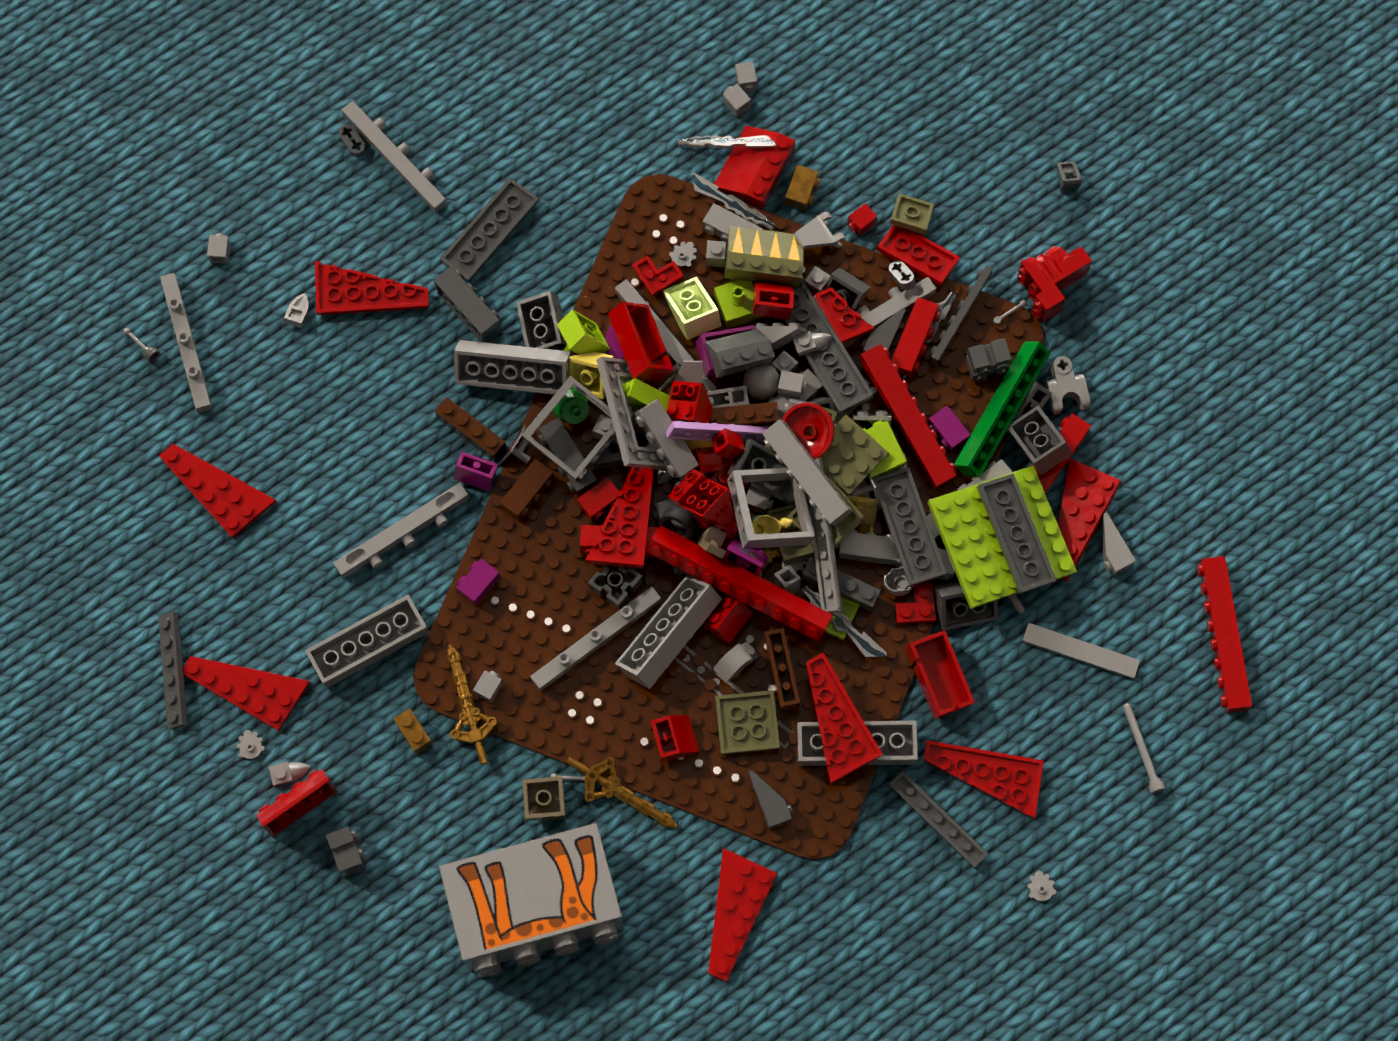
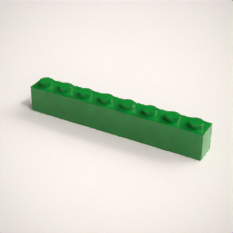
[954,341,1051,477]

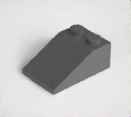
[727,439,791,501]

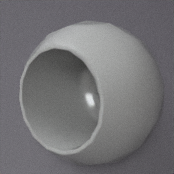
[743,364,780,400]

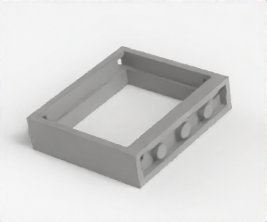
[521,376,615,480]
[727,468,815,549]

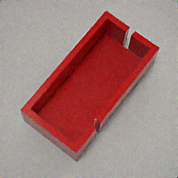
[608,302,674,382]
[905,630,975,720]

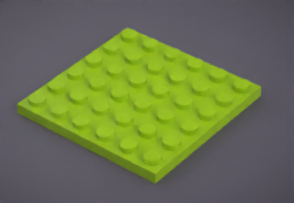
[927,466,1077,609]

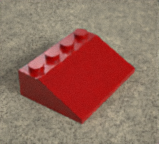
[714,126,796,210]
[256,769,338,837]

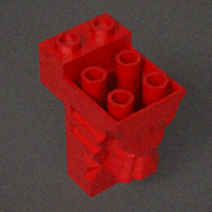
[1017,246,1092,323]
[668,469,739,551]

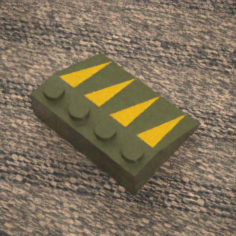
[724,226,803,287]

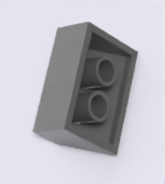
[705,329,775,378]
[934,581,998,630]

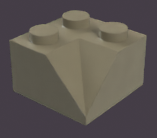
[522,776,566,821]

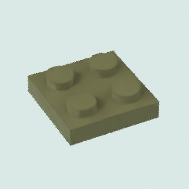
[889,193,934,235]

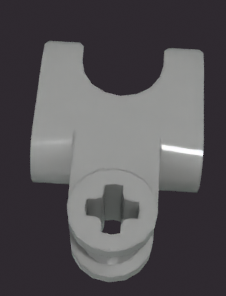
[1045,356,1091,415]

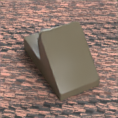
[695,526,727,559]

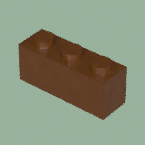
[500,459,554,521]

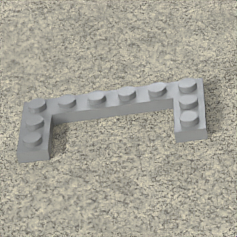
[597,357,667,470]

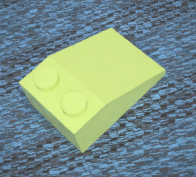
[662,277,722,340]

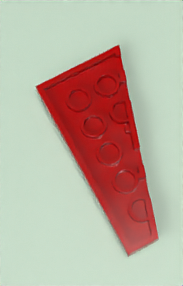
[315,261,429,316]
[159,444,276,539]
[1058,458,1121,582]
[585,467,654,569]
[806,653,883,784]
[183,656,311,732]
[923,740,1044,819]
[708,848,777,982]

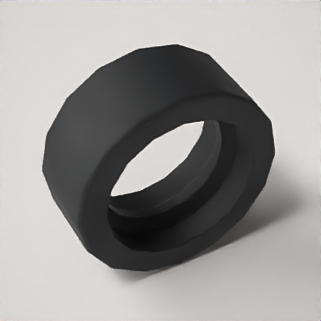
[658,506,698,540]

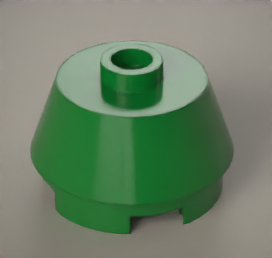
[553,388,589,424]

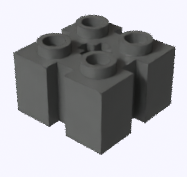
[965,338,1012,382]
[588,565,643,611]
[326,826,368,878]

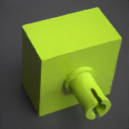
[714,280,762,329]
[557,309,610,356]

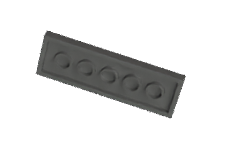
[440,177,539,283]
[872,467,947,587]
[977,474,1056,594]

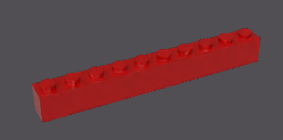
[646,525,833,642]

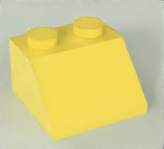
[569,352,613,399]

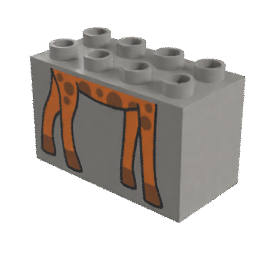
[439,823,624,978]

